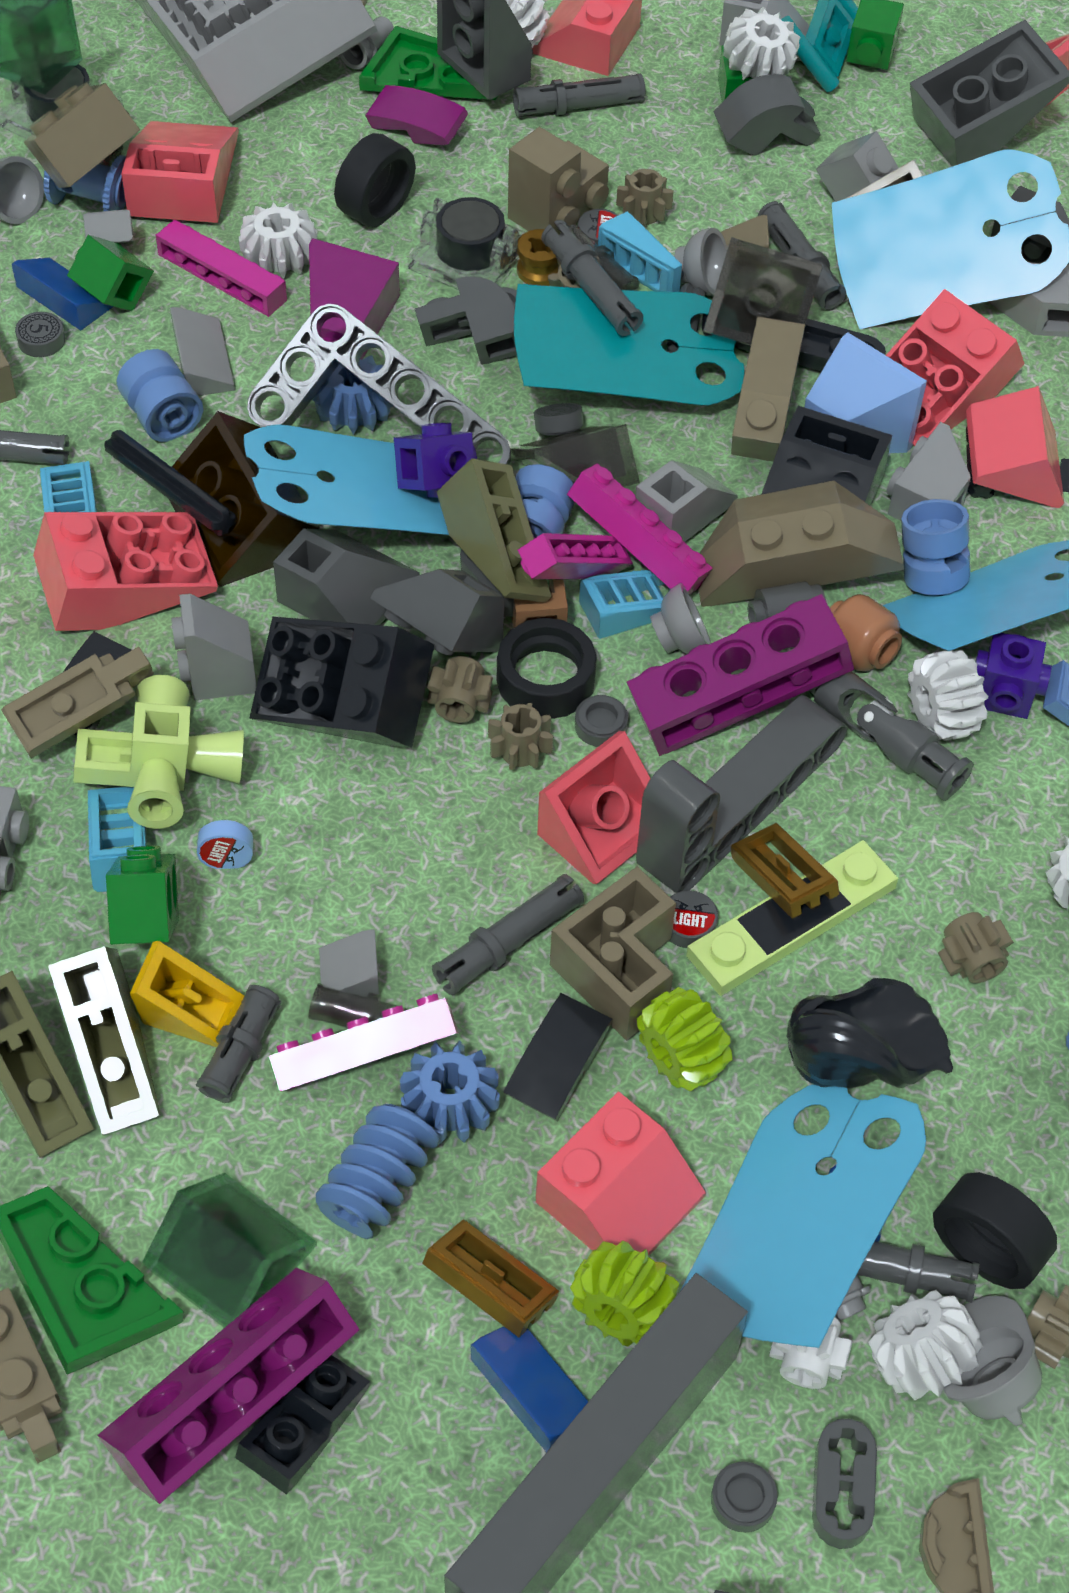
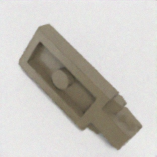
[1,646,154,759]
[0,1287,62,1463]

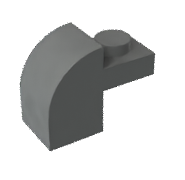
[713,74,821,156]
[415,276,517,365]

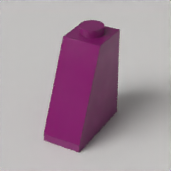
[309,238,400,360]

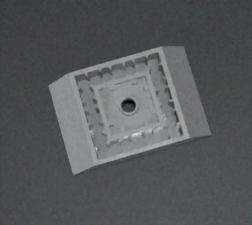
[136,0,377,123]

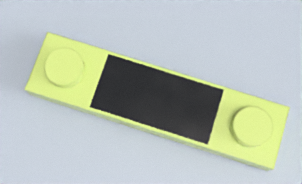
[686,840,898,997]

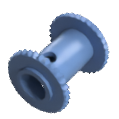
[43,155,126,211]

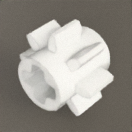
[769,1317,853,1389]

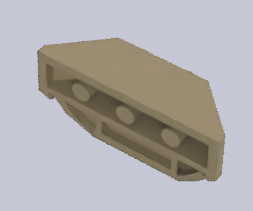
[698,481,904,607]

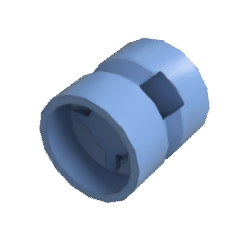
[116,349,204,442]
[515,464,575,539]
[901,499,970,595]

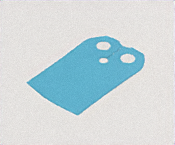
[832,149,1069,329]
[244,424,449,535]
[882,540,1069,651]
[680,1085,926,1348]

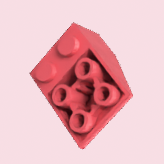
[121,121,239,223]
[886,289,1025,446]
[33,512,218,631]

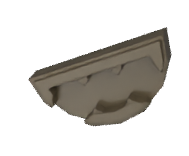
[919,1478,994,1593]

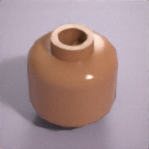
[830,594,902,672]

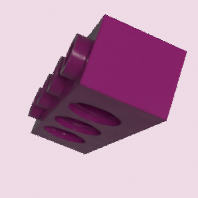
[627,594,854,756]
[97,1268,360,1504]

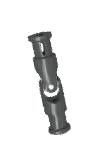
[808,671,974,801]

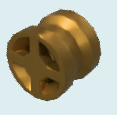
[517,229,559,286]

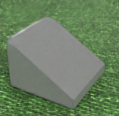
[83,209,134,243]
[319,929,379,1001]

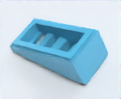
[597,211,682,292]
[40,461,97,512]
[579,570,671,639]
[88,787,147,892]

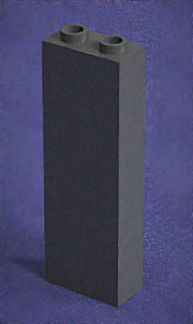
[444,1273,748,1593]

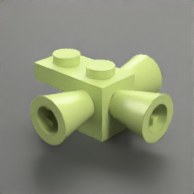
[73,675,244,829]

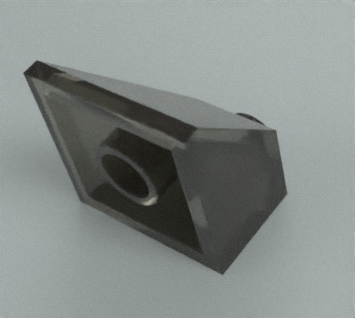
[703,237,823,346]
[510,424,640,487]

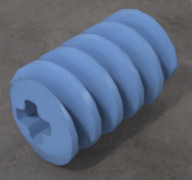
[316,1104,440,1239]

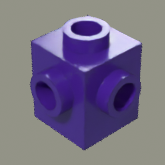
[394,423,477,497]
[975,632,1052,719]

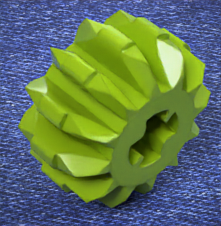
[637,987,733,1091]
[570,1240,680,1347]

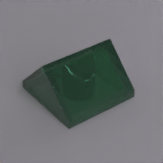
[0,0,82,95]
[142,1173,317,1328]

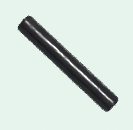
[104,430,236,536]

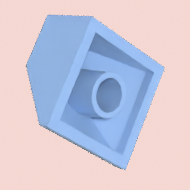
[804,332,927,453]

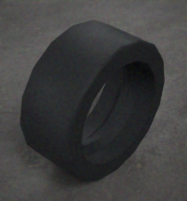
[334,133,416,227]
[496,618,597,719]
[933,1172,1057,1289]

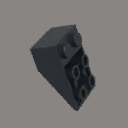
[761,406,892,505]
[249,616,435,748]

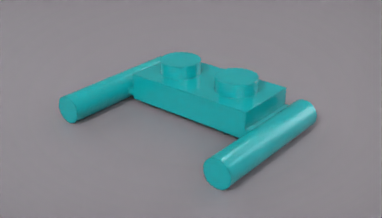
[781,0,858,92]

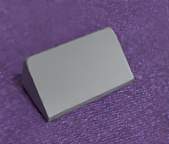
[170,307,235,396]

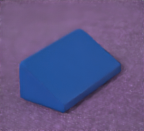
[12,257,114,331]
[471,1327,588,1452]

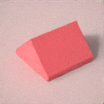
[966,386,1064,508]
[537,731,651,884]

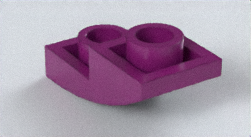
[365,85,468,145]

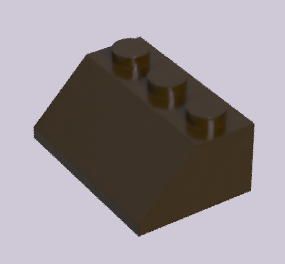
[169,411,320,587]

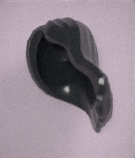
[786,978,953,1089]

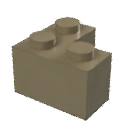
[24,82,140,188]
[508,126,609,235]
[550,866,676,1041]

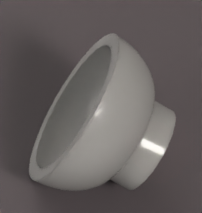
[0,156,44,224]
[674,228,730,296]
[650,583,711,654]

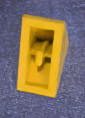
[130,941,244,1047]

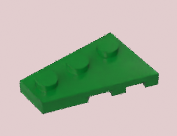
[359,26,498,100]
[0,1186,184,1375]

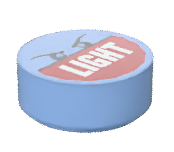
[197,820,253,869]

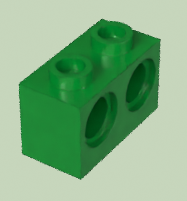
[106,845,179,945]

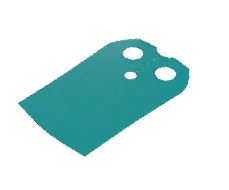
[514,284,745,405]

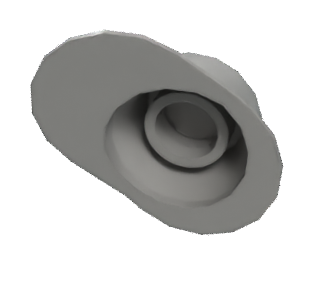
[943,1296,1042,1427]

